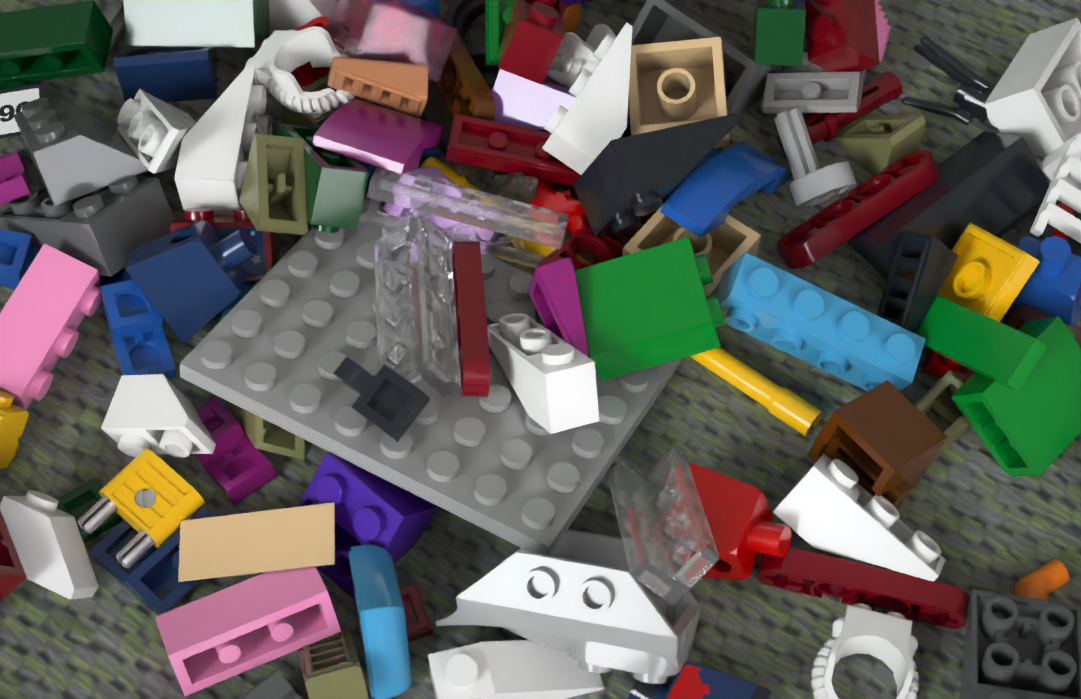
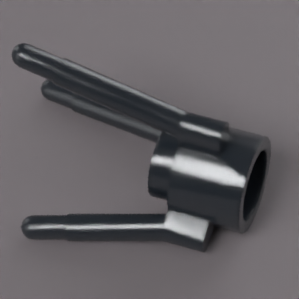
[901,36,995,125]

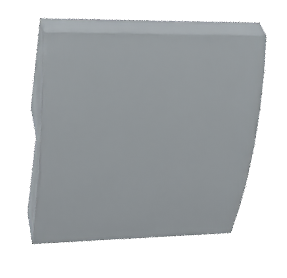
[762,52,866,113]

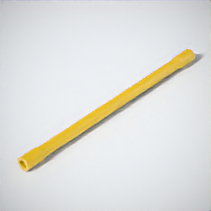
[420,156,823,437]

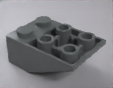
[0,175,174,277]
[960,589,1081,699]

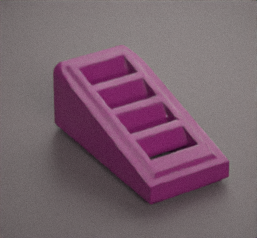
[528,257,588,356]

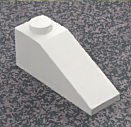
[428,640,604,699]

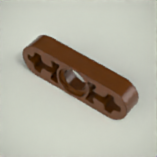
[419,27,496,121]

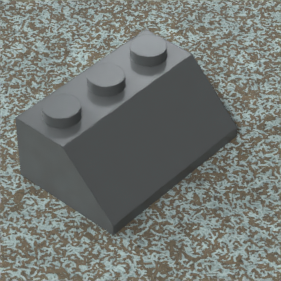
[631,0,778,119]
[13,98,148,206]

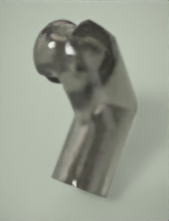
[497,171,539,208]

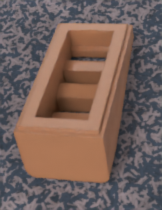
[327,56,428,116]

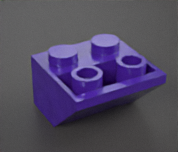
[298,452,438,600]

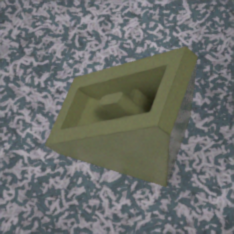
[832,115,926,176]
[239,133,308,235]

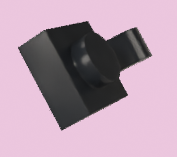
[333,356,430,442]

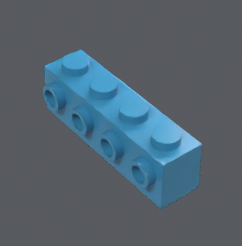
[715,252,926,392]

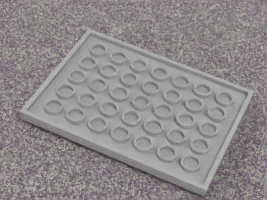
[180,198,683,556]

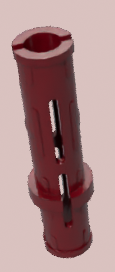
[777,71,902,152]

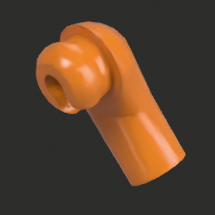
[1013,559,1070,600]

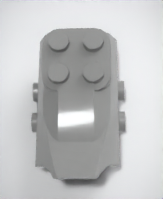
[435,529,701,684]

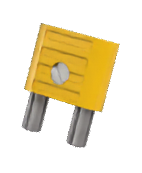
[78,448,205,568]

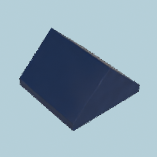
[113,46,218,102]

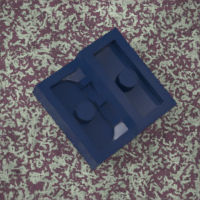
[89,506,215,615]

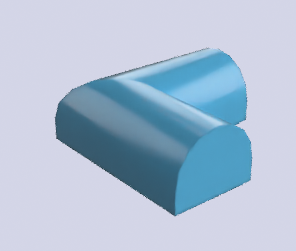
[348,545,413,699]

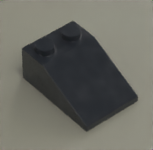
[573,113,739,237]

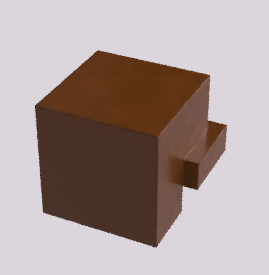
[807,380,948,510]

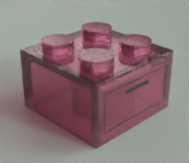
[326,0,457,82]

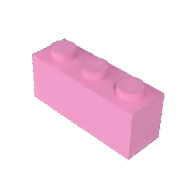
[0,244,102,410]
[155,567,341,696]

